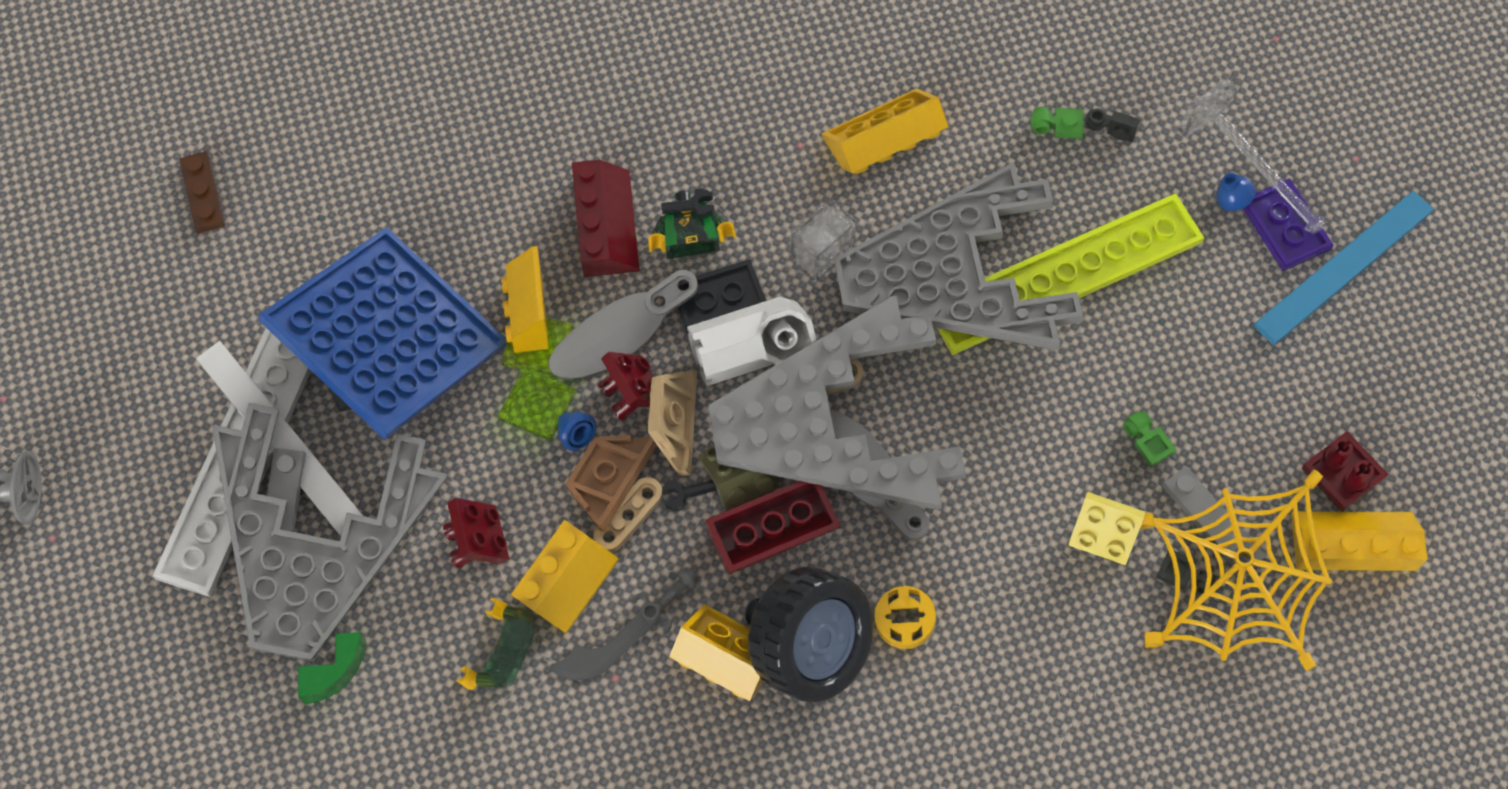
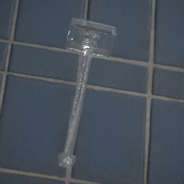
[1178,75,1326,235]

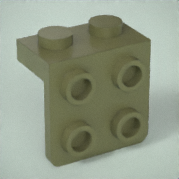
[699,446,780,511]

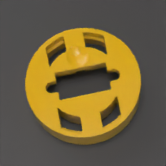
[875,586,936,649]

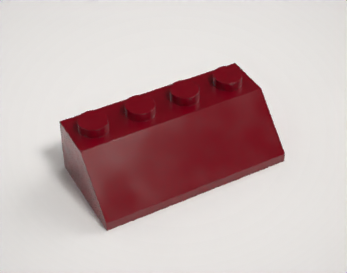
[572,159,640,277]
[705,481,841,575]

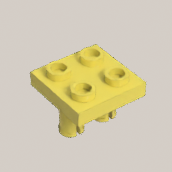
[1068,492,1145,565]

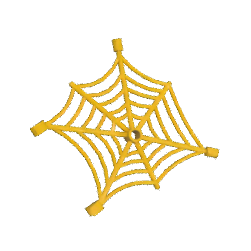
[1140,470,1333,672]

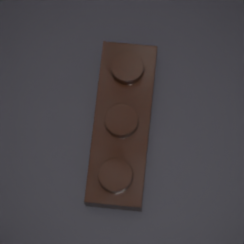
[179,151,225,233]

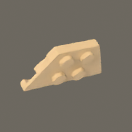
[648,370,697,477]

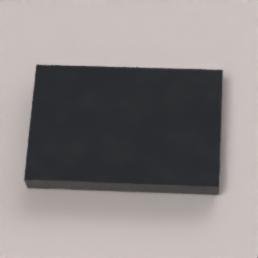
[677,259,766,336]

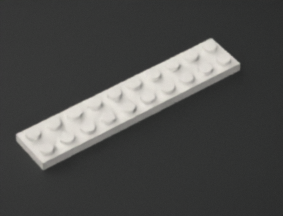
[153,328,311,597]

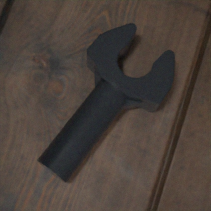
[661,189,715,219]
[662,479,717,511]

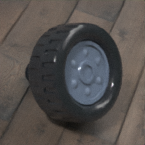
[744,567,874,702]

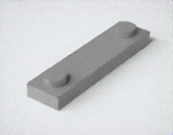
[267,448,306,532]
[1162,466,1266,574]

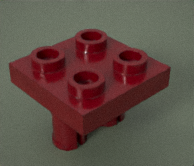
[598,352,654,420]
[1301,431,1389,512]
[443,498,510,568]

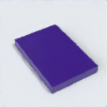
[1243,178,1334,271]

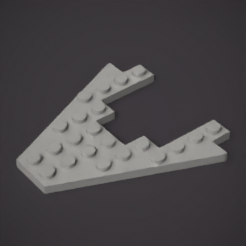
[708,295,966,510]
[213,402,447,661]

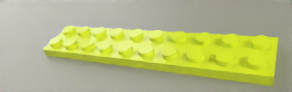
[937,193,1204,356]

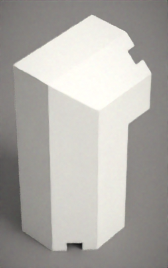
[687,296,816,386]

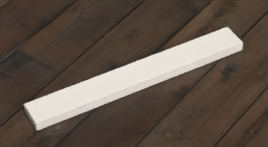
[196,341,363,537]

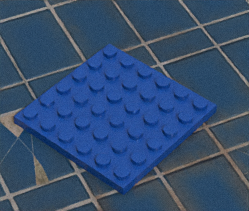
[258,227,507,440]

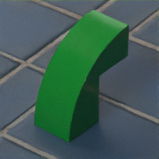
[298,632,366,705]

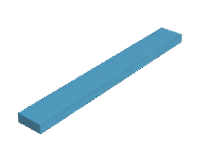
[1254,190,1434,346]

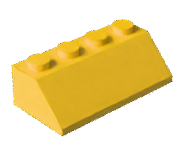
[821,88,949,174]
[1291,511,1428,571]

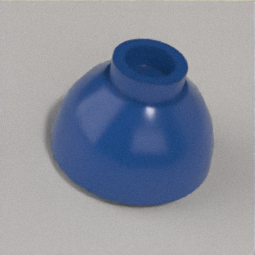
[1216,173,1256,211]
[558,411,597,451]

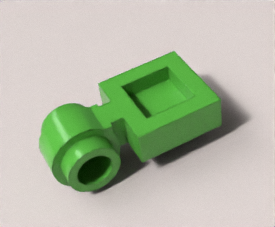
[1031,107,1083,139]
[1123,411,1177,468]

